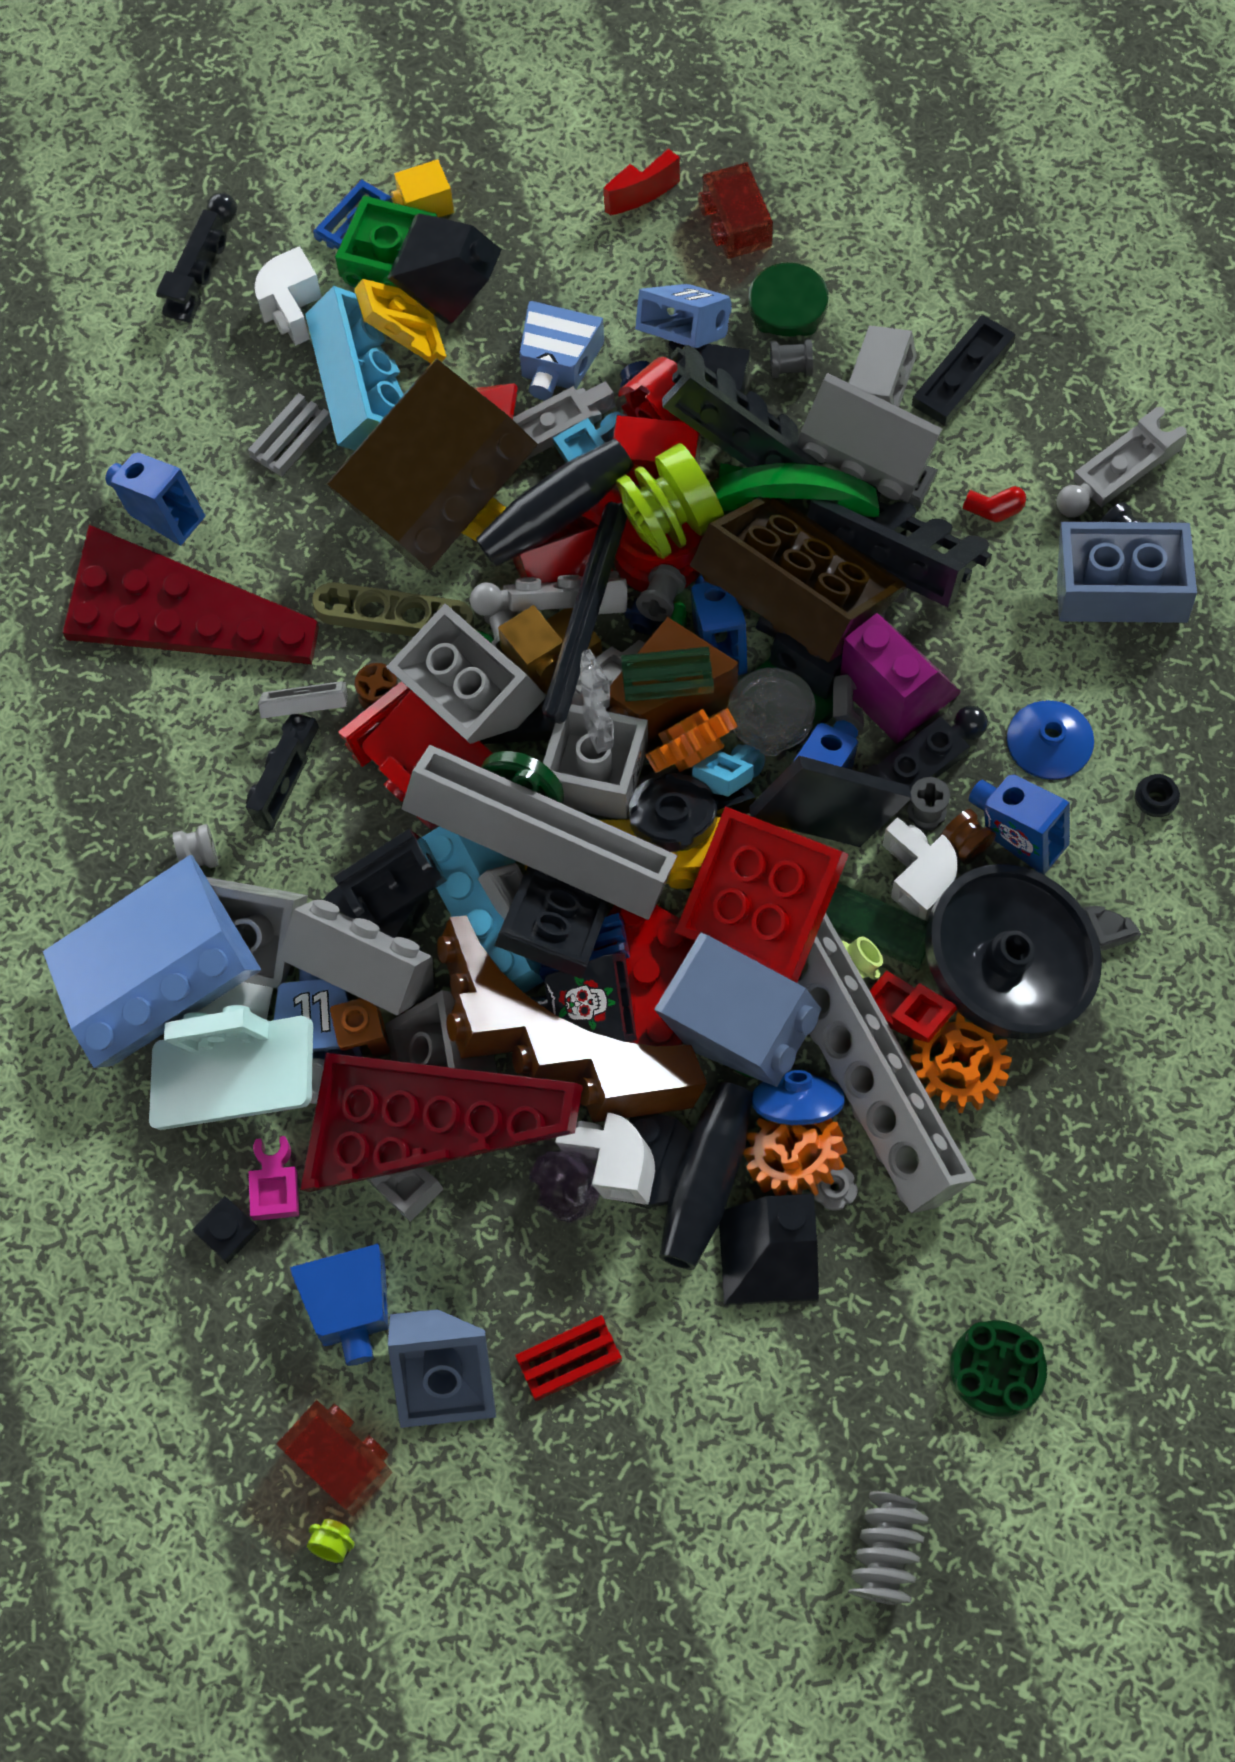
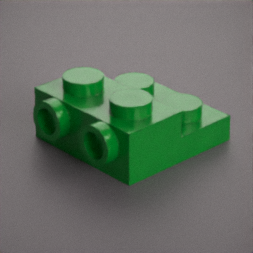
[335,195,437,288]

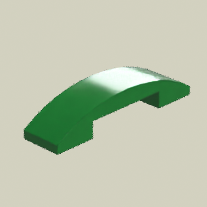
[709,463,879,517]

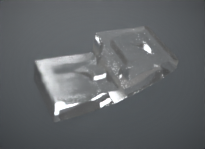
[580,649,614,754]

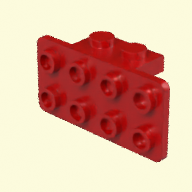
[362,690,493,831]

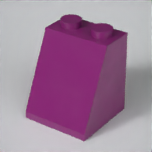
[840,613,961,744]

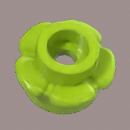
[307,1519,354,1563]

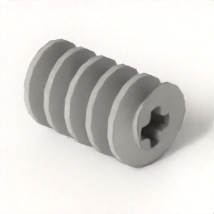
[848,1491,929,1605]

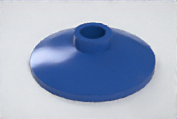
[1007,700,1094,780]
[752,1070,845,1125]

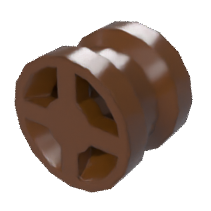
[354,663,398,710]
[940,809,996,865]

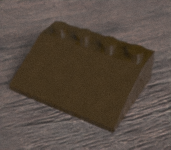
[326,358,538,570]
[690,497,907,662]

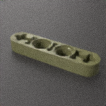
[312,582,474,637]

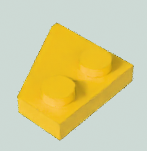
[354,279,447,363]

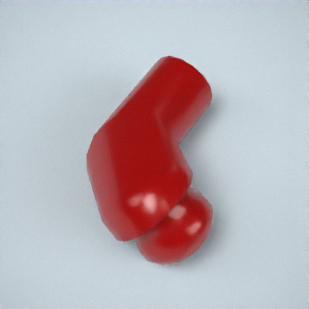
[962,486,1027,522]

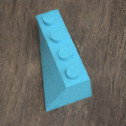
[305,286,403,450]
[421,826,544,993]

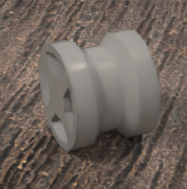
[172,824,219,868]

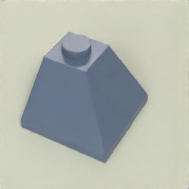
[388,1309,496,1428]

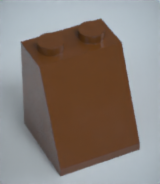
[604,617,738,751]

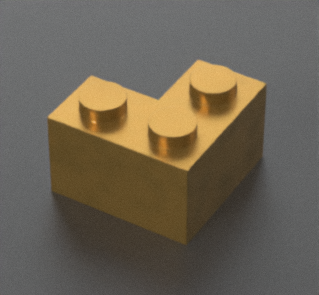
[498,605,602,694]

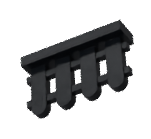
[662,345,819,467]
[807,487,992,608]

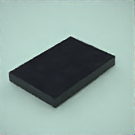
[749,755,912,847]
[494,866,610,979]

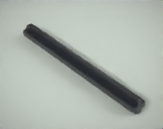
[542,501,627,724]

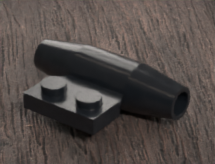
[476,439,634,567]
[617,1082,753,1270]

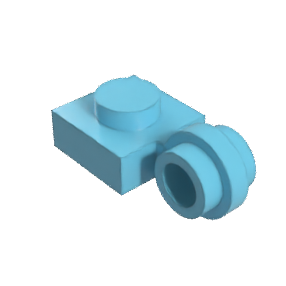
[553,412,627,462]
[692,743,765,797]

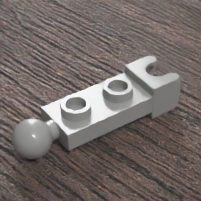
[1056,407,1187,518]
[470,571,627,616]

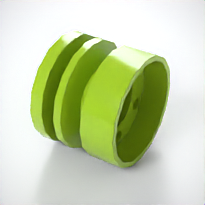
[616,443,724,559]

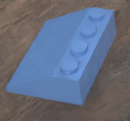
[43,855,261,1068]

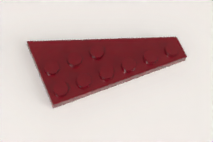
[62,525,319,664]
[300,1053,583,1192]

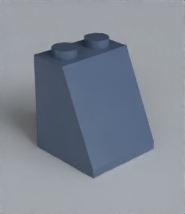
[654,933,822,1087]

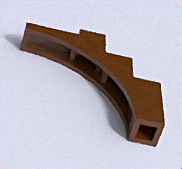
[437,915,707,1123]

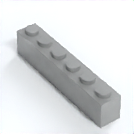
[401,745,677,920]

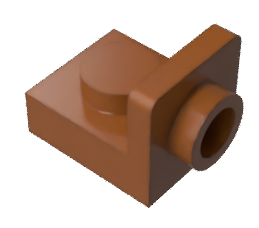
[330,998,390,1057]

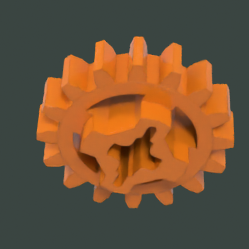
[645,708,738,773]
[910,1012,1012,1113]
[744,1118,847,1196]

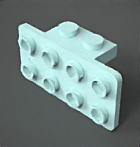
[149,1005,313,1130]

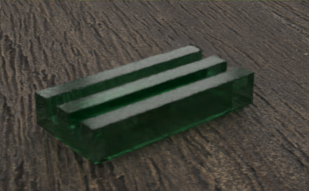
[621,647,714,702]

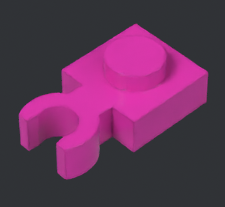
[248,1136,300,1221]

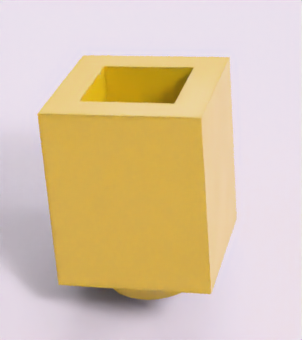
[391,159,454,218]

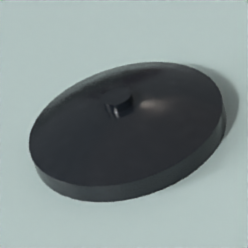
[925,864,1102,1039]

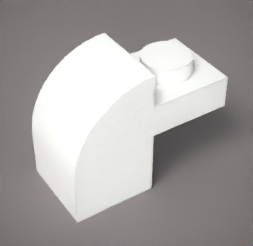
[255,246,322,346]
[883,817,957,926]
[555,1113,655,1205]

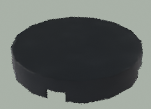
[628,773,717,852]

